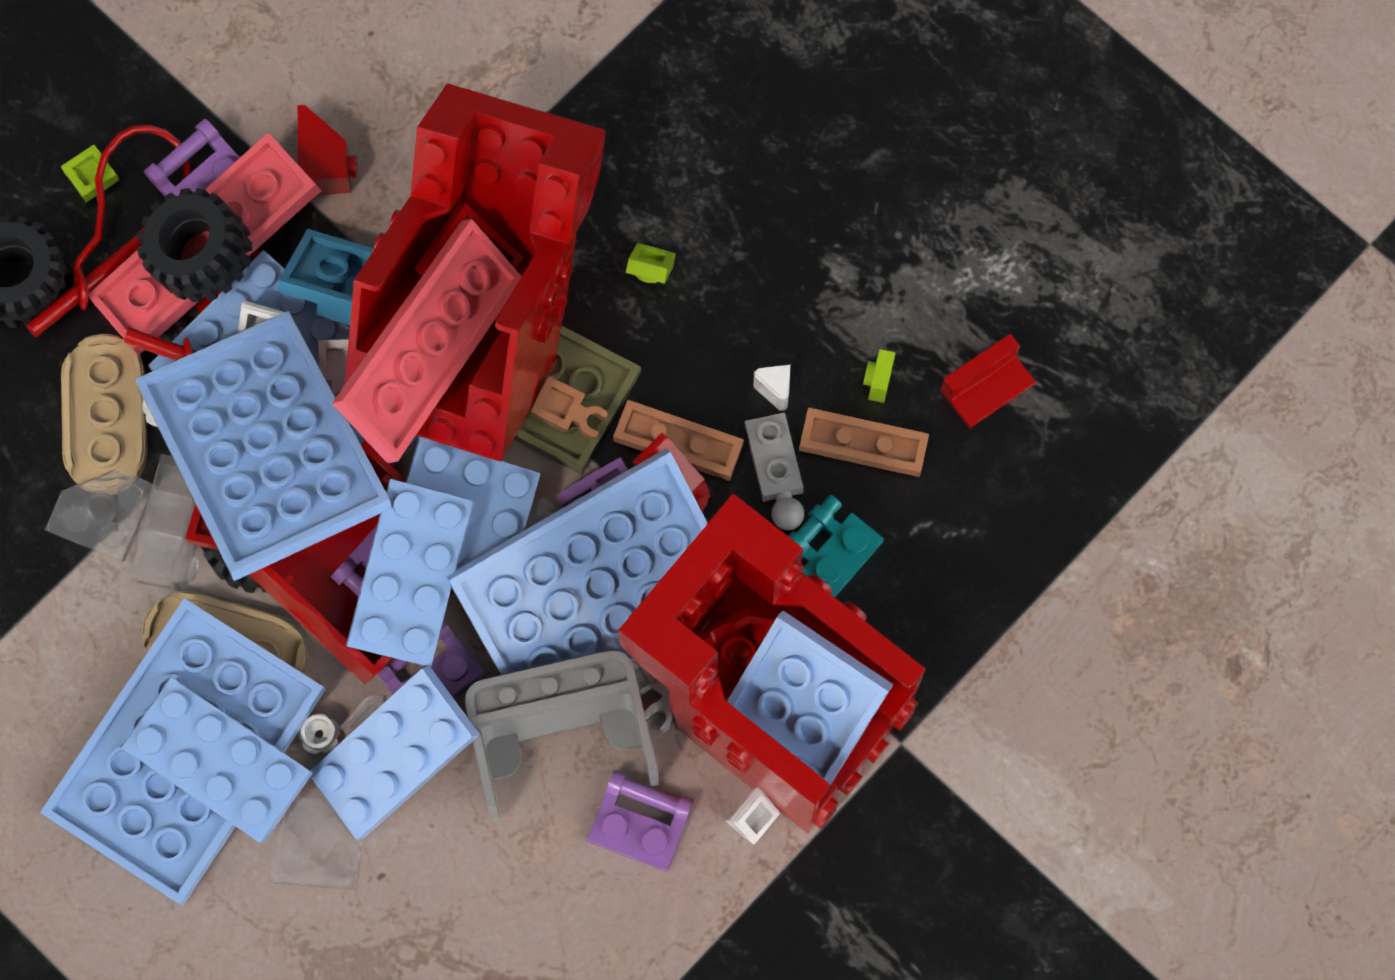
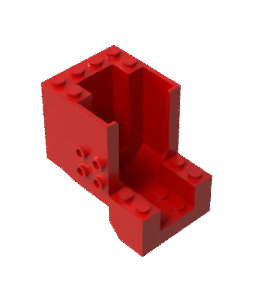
[345,83,606,462]
[618,494,925,833]

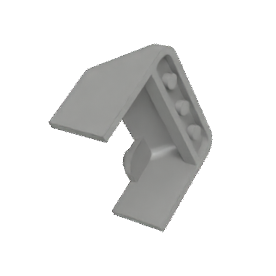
[465,651,659,823]

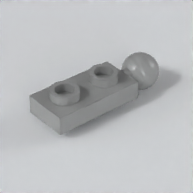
[745,413,804,530]

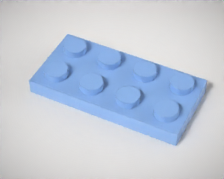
[346,479,473,667]
[310,667,480,841]
[122,677,312,844]

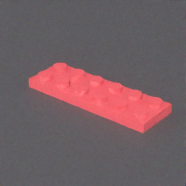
[88,132,321,355]
[332,219,522,463]

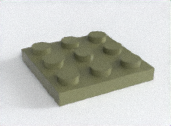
[514,326,642,475]

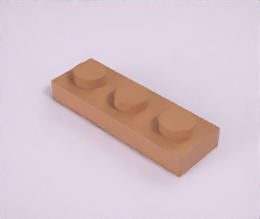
[613,400,744,481]
[799,408,929,477]

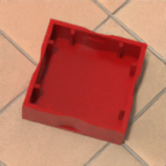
[249,440,454,685]

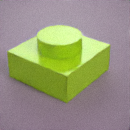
[61,145,119,202]
[626,243,676,284]
[863,349,895,403]

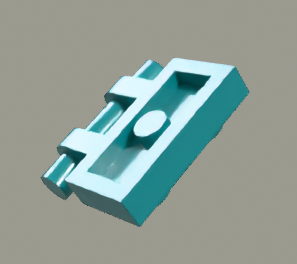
[788,495,884,597]

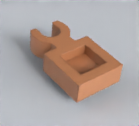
[529,376,608,440]

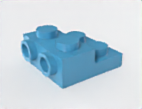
[278,229,373,325]

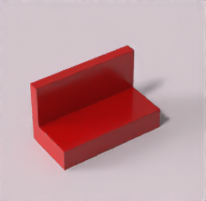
[941,334,1036,429]

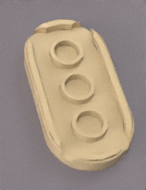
[61,334,148,494]
[142,591,307,673]

